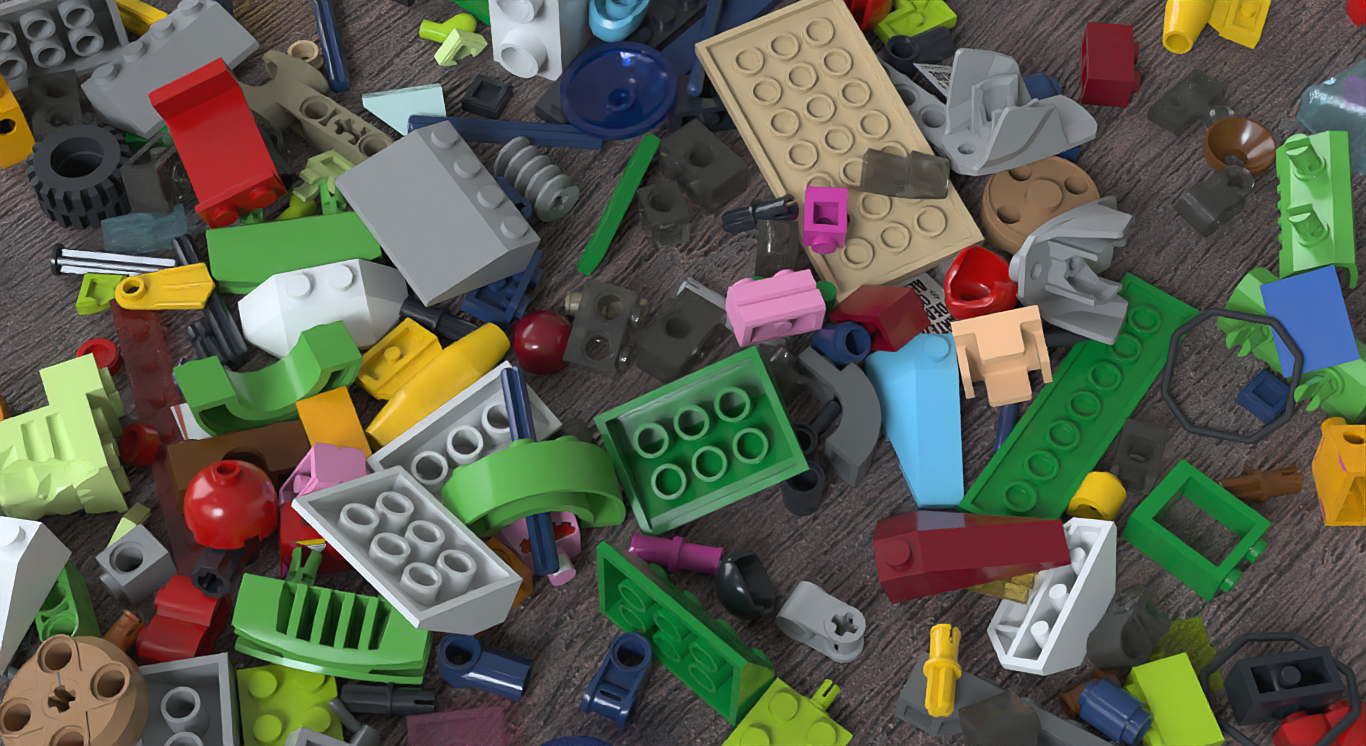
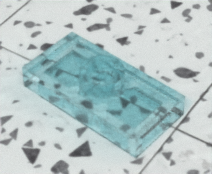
[101,204,189,255]

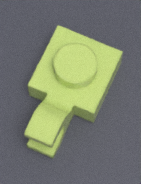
[292,149,355,202]

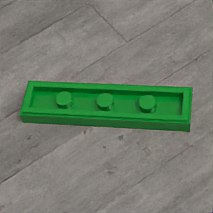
[576,132,661,277]

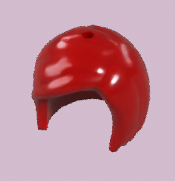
[943,245,1019,321]

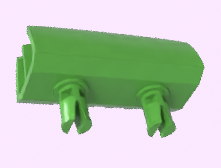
[1276,131,1358,289]
[206,177,385,294]
[1216,267,1366,425]
[231,547,434,684]

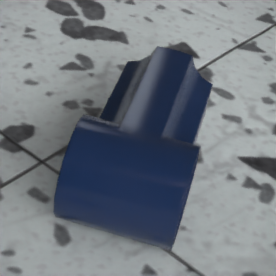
[438,633,534,702]

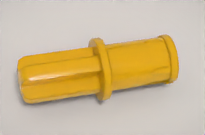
[923,624,962,717]

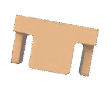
[951,305,1053,407]

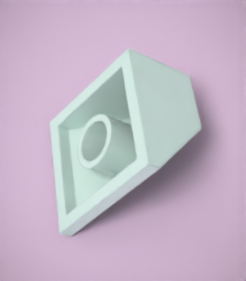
[362,83,446,136]

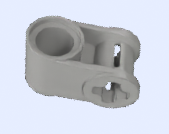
[775,581,866,663]

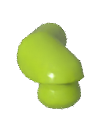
[419,13,477,44]

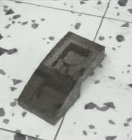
[859,148,951,199]

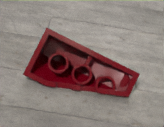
[873,511,1072,604]

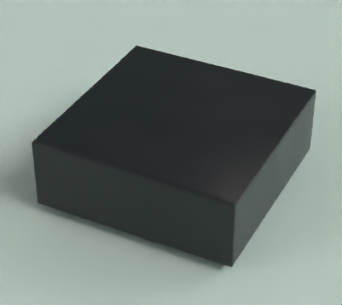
[461,74,514,120]

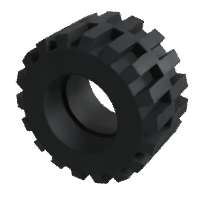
[26,121,140,230]

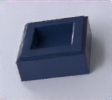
[1235,369,1290,425]

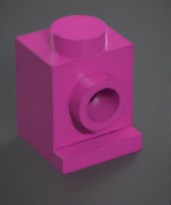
[802,186,848,254]

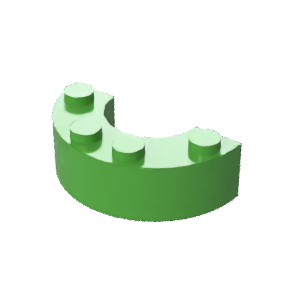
[173,320,363,437]
[440,436,626,538]

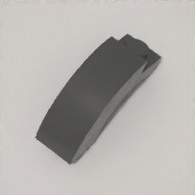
[795,346,881,489]

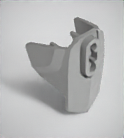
[941,48,1097,176]
[1009,196,1136,345]

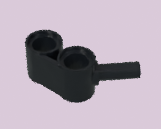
[780,400,842,516]

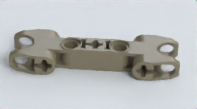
[238,50,396,166]

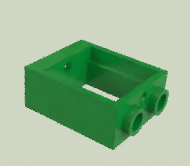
[1121,459,1272,602]

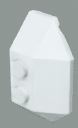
[238,259,409,359]
[987,517,1117,676]

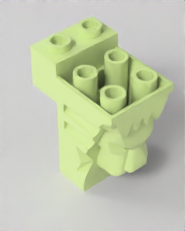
[0,353,131,521]

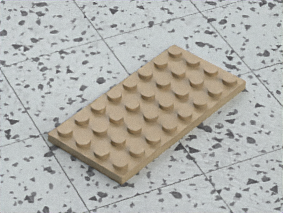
[695,0,985,306]

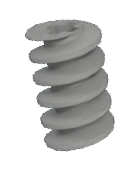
[494,136,579,222]

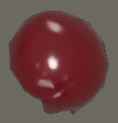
[511,310,577,375]

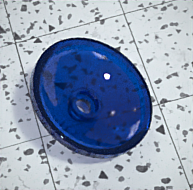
[560,41,677,140]

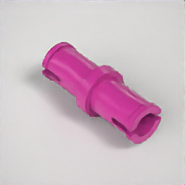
[630,532,724,576]

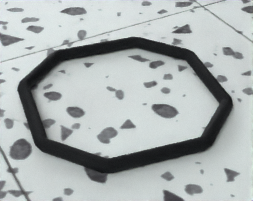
[1160,307,1304,444]
[1198,632,1362,746]

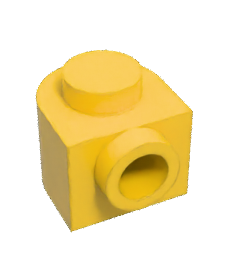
[1066,472,1127,522]

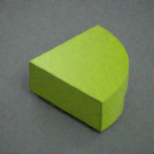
[76,273,127,315]

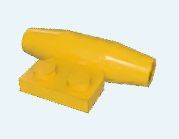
[1162,0,1271,54]
[354,317,511,452]

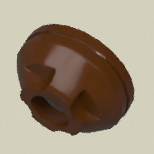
[1203,117,1277,180]

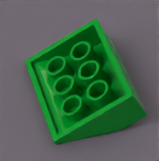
[593,345,810,537]
[596,541,775,728]

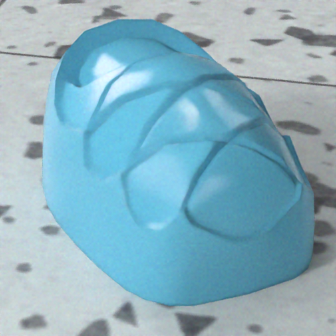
[589,0,652,43]

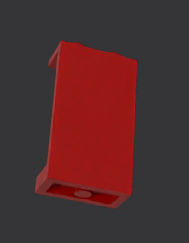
[147,57,287,228]

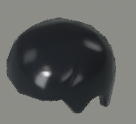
[714,550,776,621]

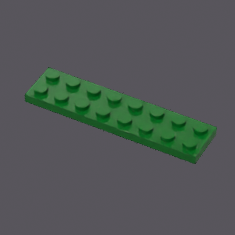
[956,272,1201,520]

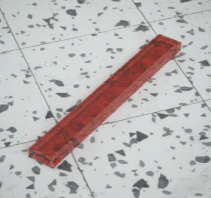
[109,299,207,578]

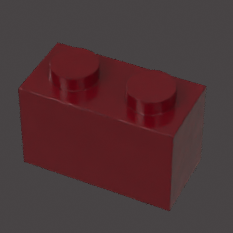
[1080,22,1141,108]
[828,285,931,352]

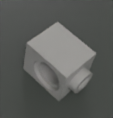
[95,523,178,607]

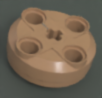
[980,155,1100,255]
[0,634,149,746]

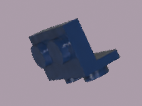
[460,248,544,331]

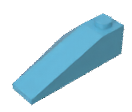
[864,334,964,509]

